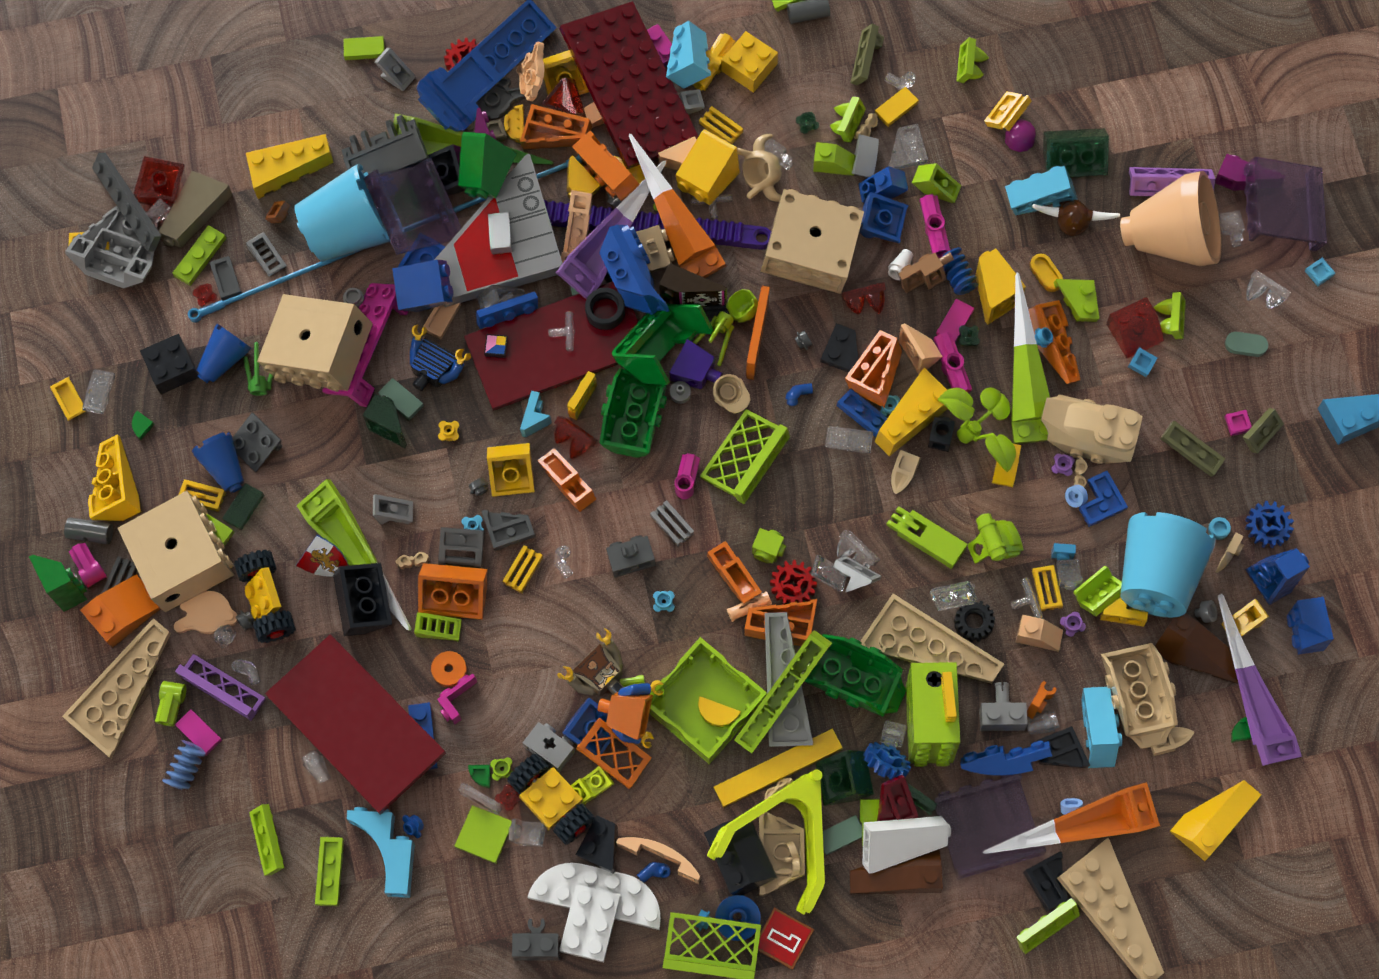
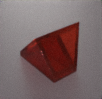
[541,78,586,118]

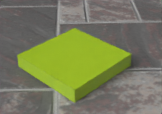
[454,805,514,864]

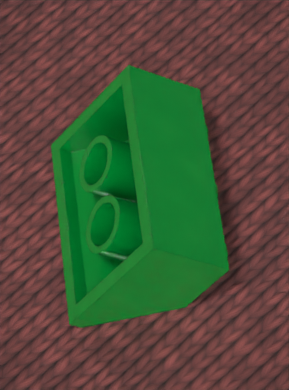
[29,555,87,612]

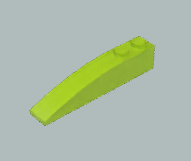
[734,630,832,753]

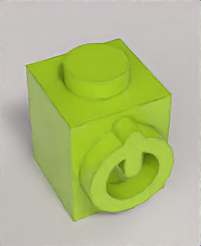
[752,528,786,564]

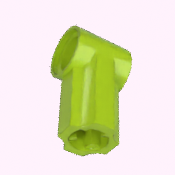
[155,681,187,727]

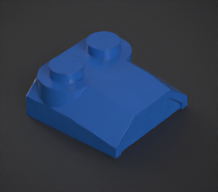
[859,192,909,243]
[562,698,610,755]

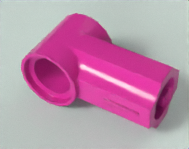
[675,453,700,499]
[69,543,107,588]

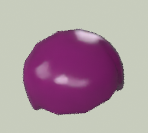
[1005,119,1036,152]

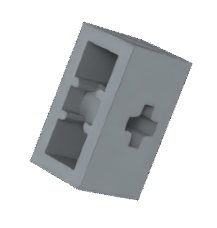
[522,722,575,773]

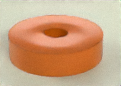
[431,651,467,687]

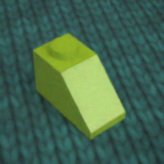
[813,142,856,176]
[912,163,962,203]

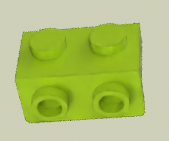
[1074,566,1122,617]

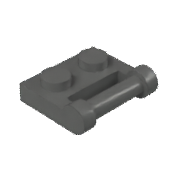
[438,527,485,569]

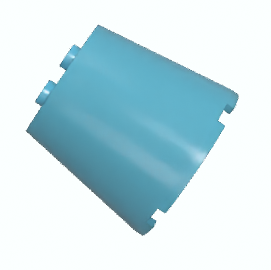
[295,164,395,261]
[1120,512,1216,618]

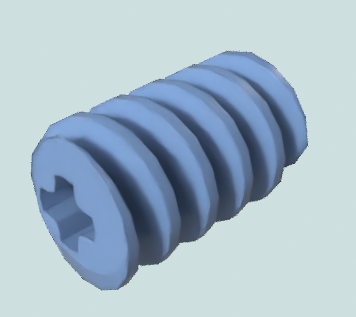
[162,740,206,790]

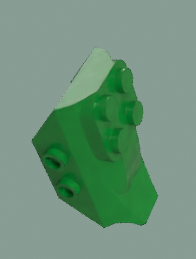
[599,368,669,457]
[804,634,906,717]

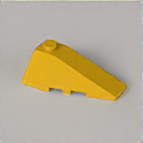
[88,434,141,521]

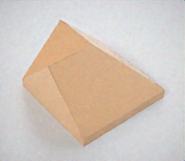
[899,323,942,375]

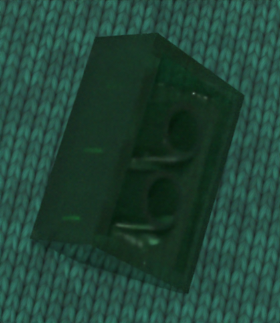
[1043,128,1109,177]

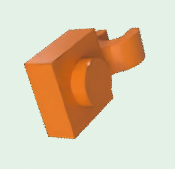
[1027,681,1057,719]

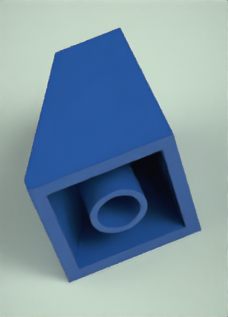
[392,260,453,312]

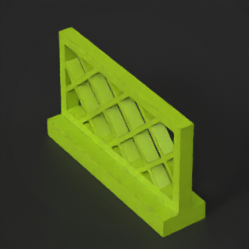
[700,409,790,504]
[663,912,761,979]

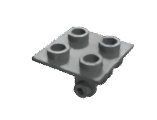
[233,412,282,472]

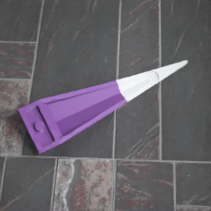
[556,161,666,300]
[1218,594,1302,766]

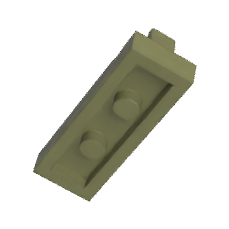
[850,23,884,86]
[1160,421,1225,477]

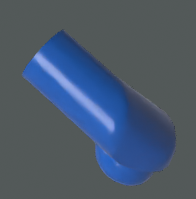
[785,383,813,406]
[637,862,671,883]

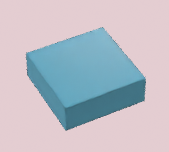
[1305,257,1335,287]

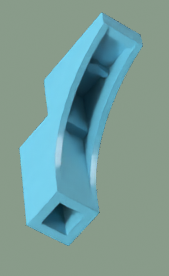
[347,807,415,898]

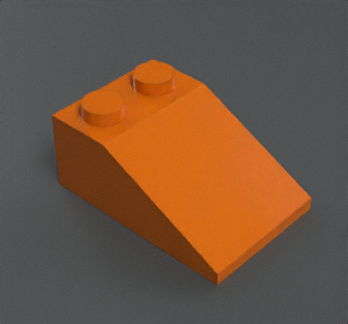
[80,574,161,648]

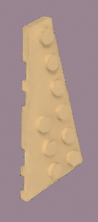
[861,594,1004,684]
[62,618,171,759]
[1057,838,1164,979]

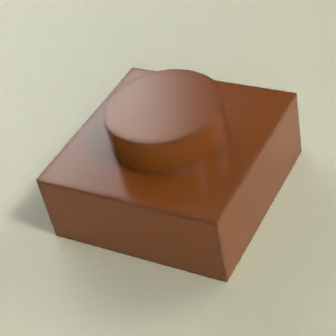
[265,201,291,223]

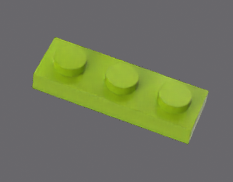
[172,225,226,286]
[249,804,284,876]
[315,837,344,906]
[1016,898,1080,954]

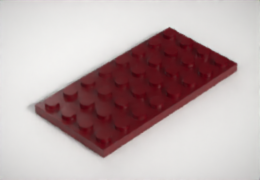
[559,1,699,169]

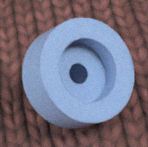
[1065,485,1088,508]
[1060,798,1083,815]

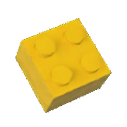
[721,31,778,93]

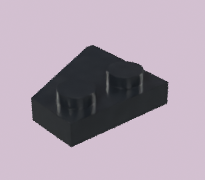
[820,323,858,373]
[1031,726,1090,768]
[575,815,618,874]
[1023,851,1068,912]

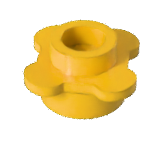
[438,421,460,441]

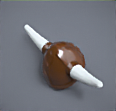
[1032,200,1120,236]

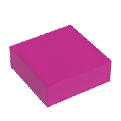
[1225,410,1252,436]

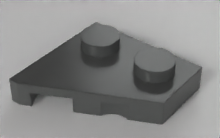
[481,510,535,550]

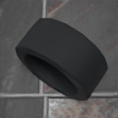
[585,288,625,330]

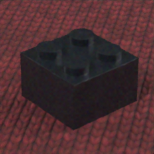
[140,333,199,395]

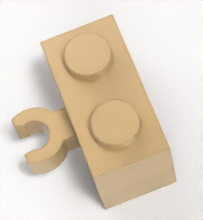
[636,225,675,273]

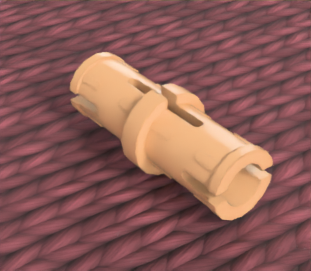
[727,591,772,622]

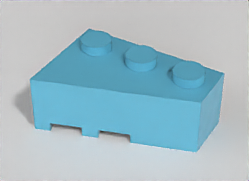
[666,21,711,89]
[1005,166,1078,215]
[1081,687,1122,768]

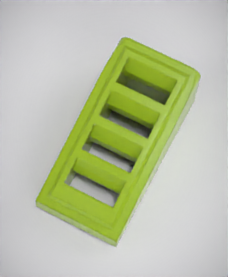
[414,612,462,641]

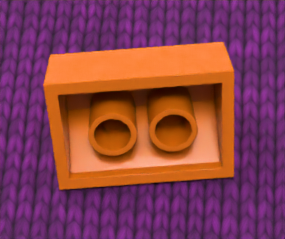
[418,563,488,619]

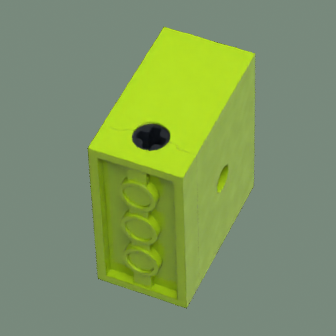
[906,662,960,767]

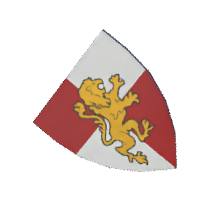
[296,535,348,577]

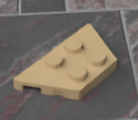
[759,812,805,896]

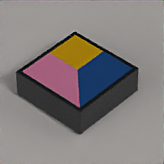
[484,334,508,358]

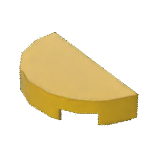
[504,104,524,143]
[698,696,741,727]

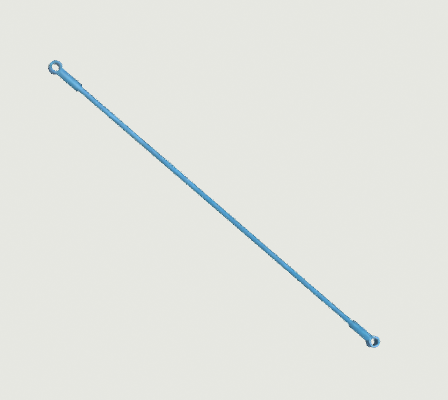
[188,155,583,323]

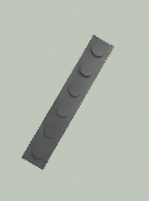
[92,153,161,252]

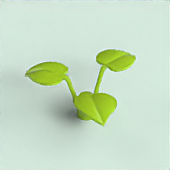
[938,387,1016,472]

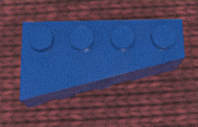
[1245,548,1310,605]

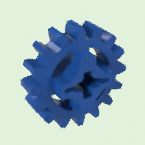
[1245,501,1294,548]
[863,742,911,779]

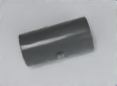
[787,0,830,24]
[64,517,113,545]

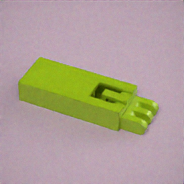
[886,507,967,569]

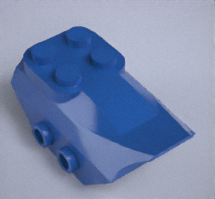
[599,225,670,315]

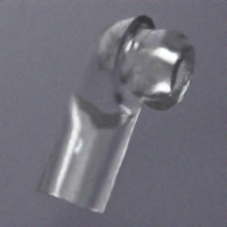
[884,72,916,89]
[554,546,573,579]
[231,659,261,685]

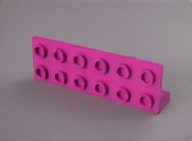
[322,283,408,407]

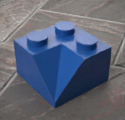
[1287,597,1334,655]

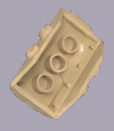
[1041,394,1142,464]
[1101,643,1178,749]

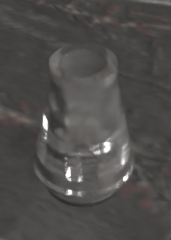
[1026,711,1060,735]
[302,750,331,784]

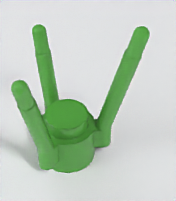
[243,342,273,396]

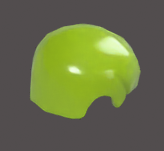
[726,289,758,323]

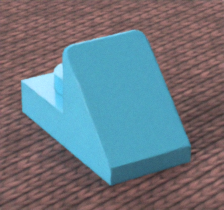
[520,391,552,437]

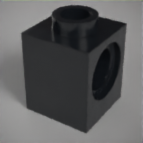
[928,416,955,452]

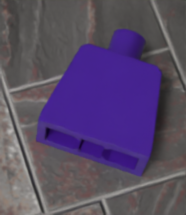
[669,339,723,389]

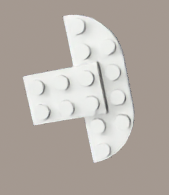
[528,863,661,963]

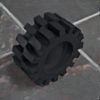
[954,600,995,642]

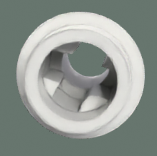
[888,249,913,281]

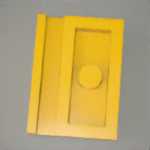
[984,91,1032,131]
[567,371,597,420]

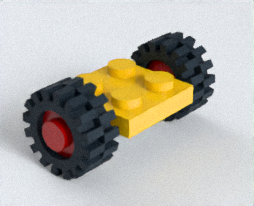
[234,550,296,643]
[507,753,595,845]

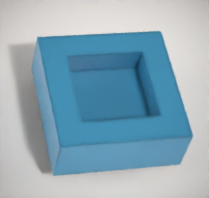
[1128,347,1157,377]
[1051,543,1076,562]

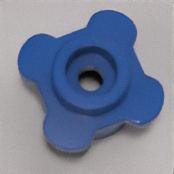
[402,815,424,838]

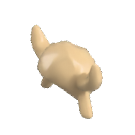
[737,134,782,202]

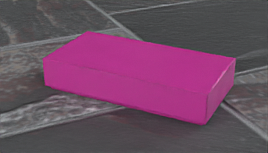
[936,299,974,343]
[175,709,222,756]

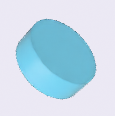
[1208,517,1231,540]

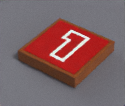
[753,907,814,971]

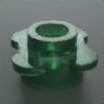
[796,112,819,134]
[959,325,980,346]

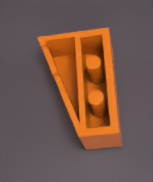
[520,104,592,149]
[572,130,640,201]
[845,330,902,408]
[745,599,817,646]

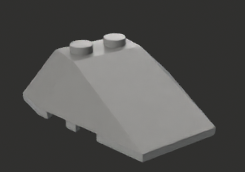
[65,206,159,288]

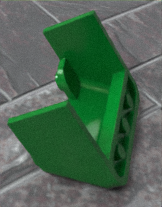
[612,304,714,385]

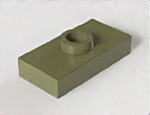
[1243,408,1284,454]

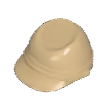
[713,374,750,413]

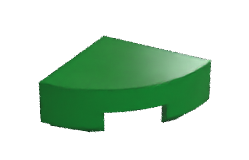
[132,411,155,440]
[1231,717,1252,743]
[468,765,491,788]

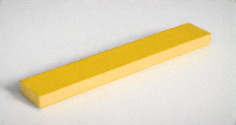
[713,728,843,808]

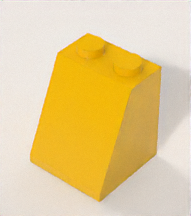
[676,129,740,205]
[975,248,1026,325]

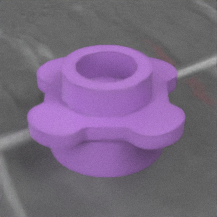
[1051,454,1075,476]
[1060,612,1086,637]

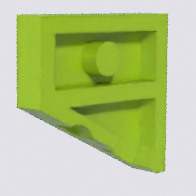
[1054,279,1100,322]

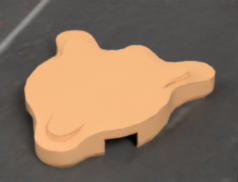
[516,42,544,102]
[174,590,238,634]

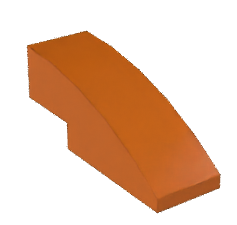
[537,448,596,512]
[707,541,762,605]

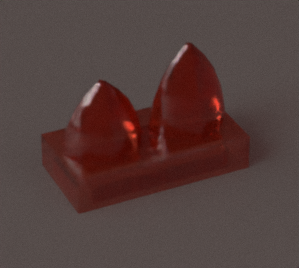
[841,282,886,314]
[554,416,598,459]

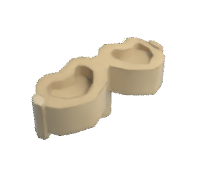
[854,113,878,139]
[1073,457,1088,487]
[395,552,430,569]
[764,778,793,799]
[784,841,800,877]

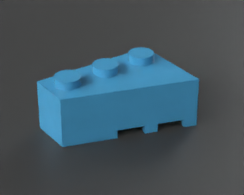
[1318,394,1379,445]

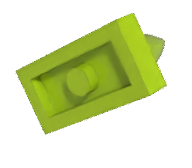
[957,37,989,83]
[830,96,866,143]
[1154,292,1186,339]

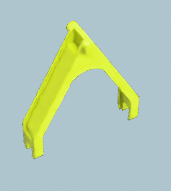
[707,769,825,915]

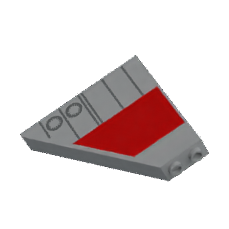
[434,154,563,307]

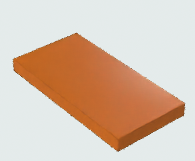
[746,286,770,380]

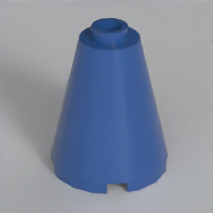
[196,323,251,383]
[192,432,244,493]

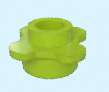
[490,757,513,781]

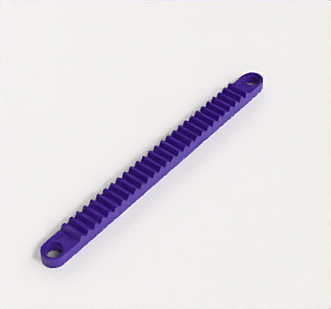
[544,200,771,250]

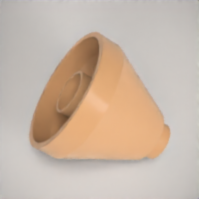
[1120,171,1222,266]

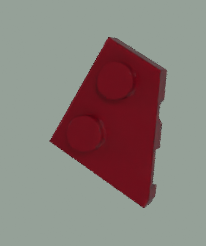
[877,775,919,821]

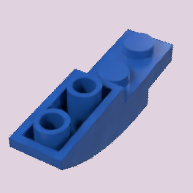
[960,741,1052,775]

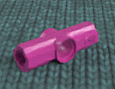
[919,194,950,258]
[933,332,972,393]

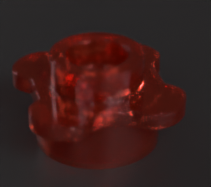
[193,283,217,307]
[495,784,521,811]

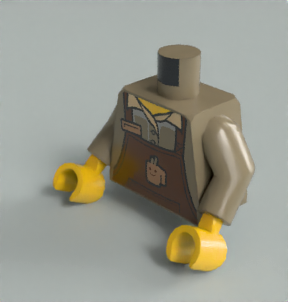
[557,628,624,696]

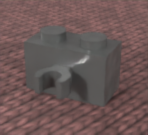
[606,535,656,578]
[512,919,560,961]

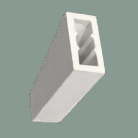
[862,816,951,873]

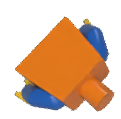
[597,680,664,748]

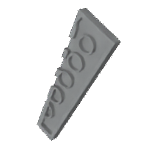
[765,612,813,747]

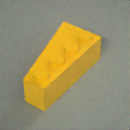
[246,134,334,199]
[875,367,948,456]

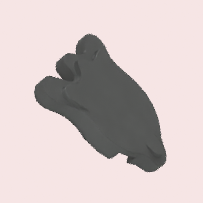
[475,77,526,120]

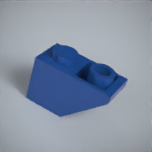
[859,166,908,203]

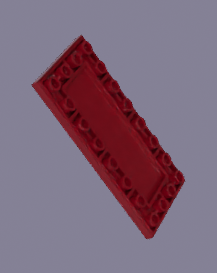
[464,281,638,411]
[265,634,446,815]

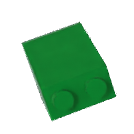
[458,132,517,199]

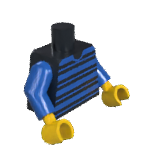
[410,324,471,391]

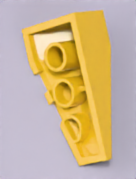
[1170,780,1262,861]

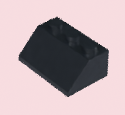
[333,563,392,636]
[704,821,778,895]

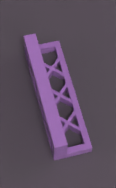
[1129,167,1215,196]
[175,654,266,721]

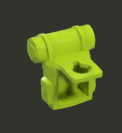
[968,513,1023,563]

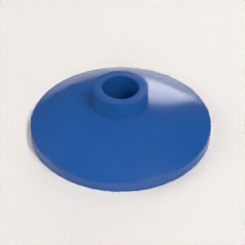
[715,895,761,941]

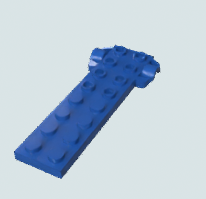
[417,0,557,132]

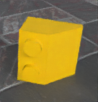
[543,50,589,104]
[487,443,535,497]

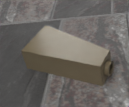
[159,171,232,248]

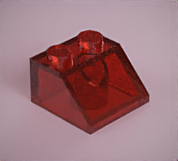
[134,156,185,207]
[1106,297,1164,358]

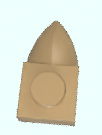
[891,450,921,494]
[1215,533,1244,573]
[1151,727,1194,756]

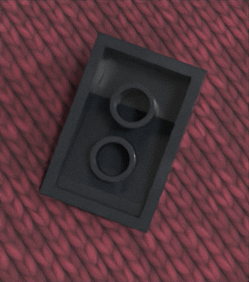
[403,144,465,205]

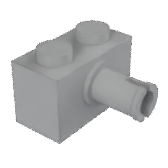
[979,682,1027,731]

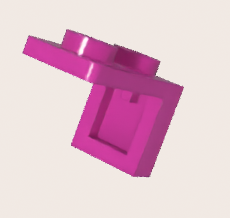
[437,674,478,725]

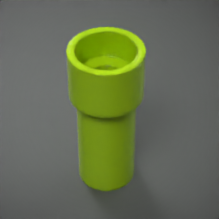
[620,675,645,687]

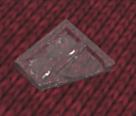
[889,124,928,169]

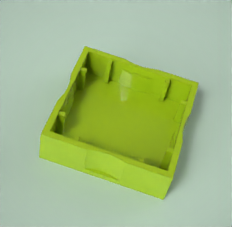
[649,637,767,765]

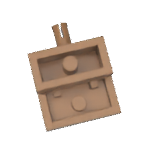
[898,252,954,294]

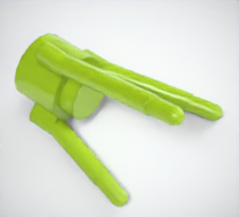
[693,311,734,367]

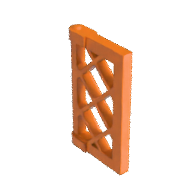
[576,717,652,789]

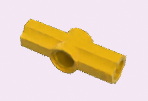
[692,33,735,91]

